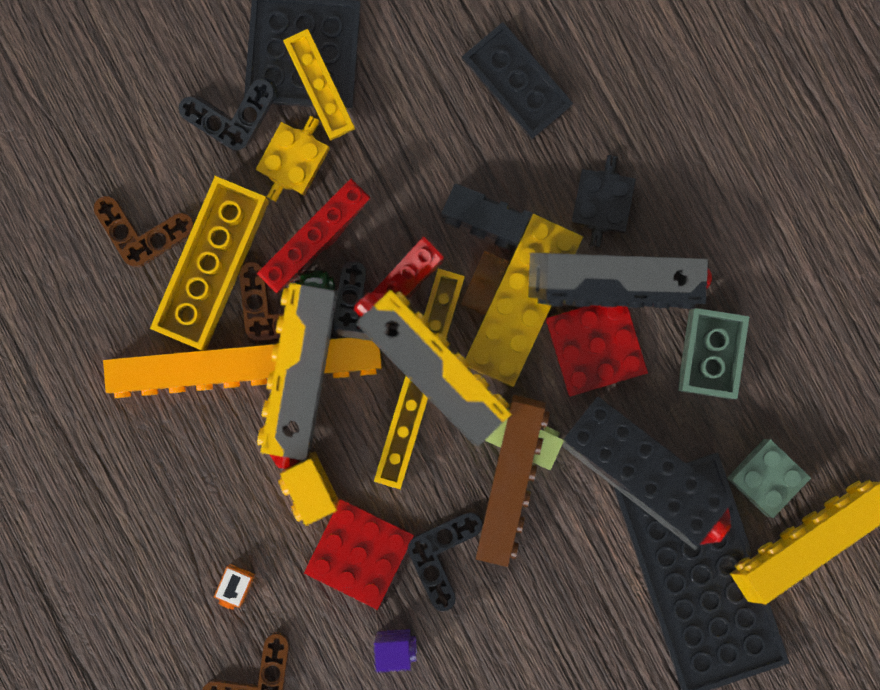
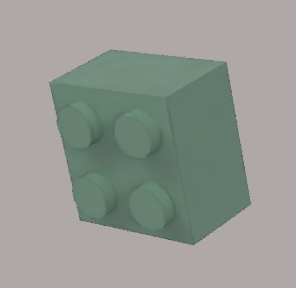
[727,439,811,518]

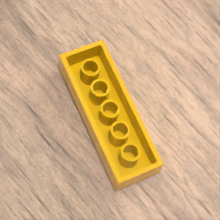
[150,176,270,351]
[465,214,583,387]
[730,480,880,605]

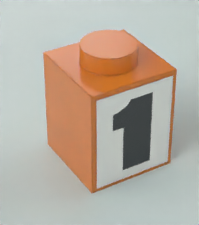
[214,564,256,610]

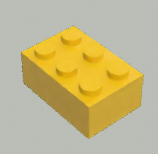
[278,452,339,526]

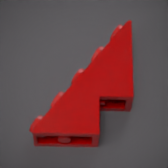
[257,179,371,293]
[357,237,444,329]

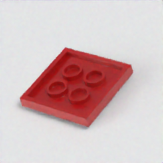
[545,305,648,397]
[304,499,414,610]

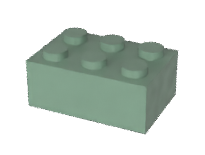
[677,308,750,399]

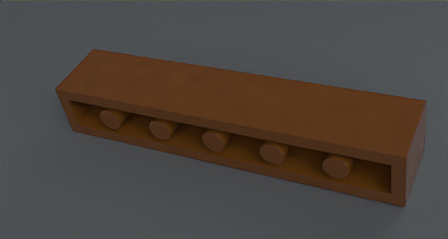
[476,395,550,567]

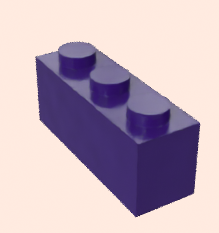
[374,629,417,672]

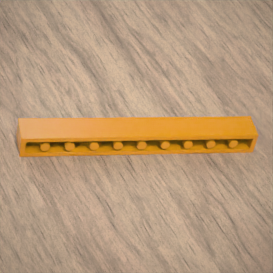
[103,338,382,398]

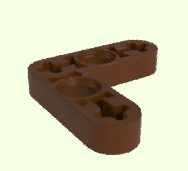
[94,196,195,268]
[239,262,284,341]
[202,632,290,690]

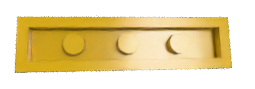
[283,29,355,141]

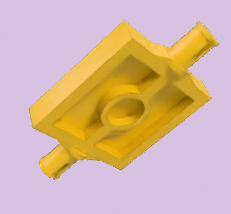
[256,116,330,202]

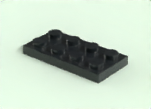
[461,22,574,140]

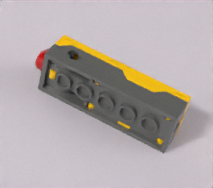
[257,283,338,469]
[354,290,511,447]

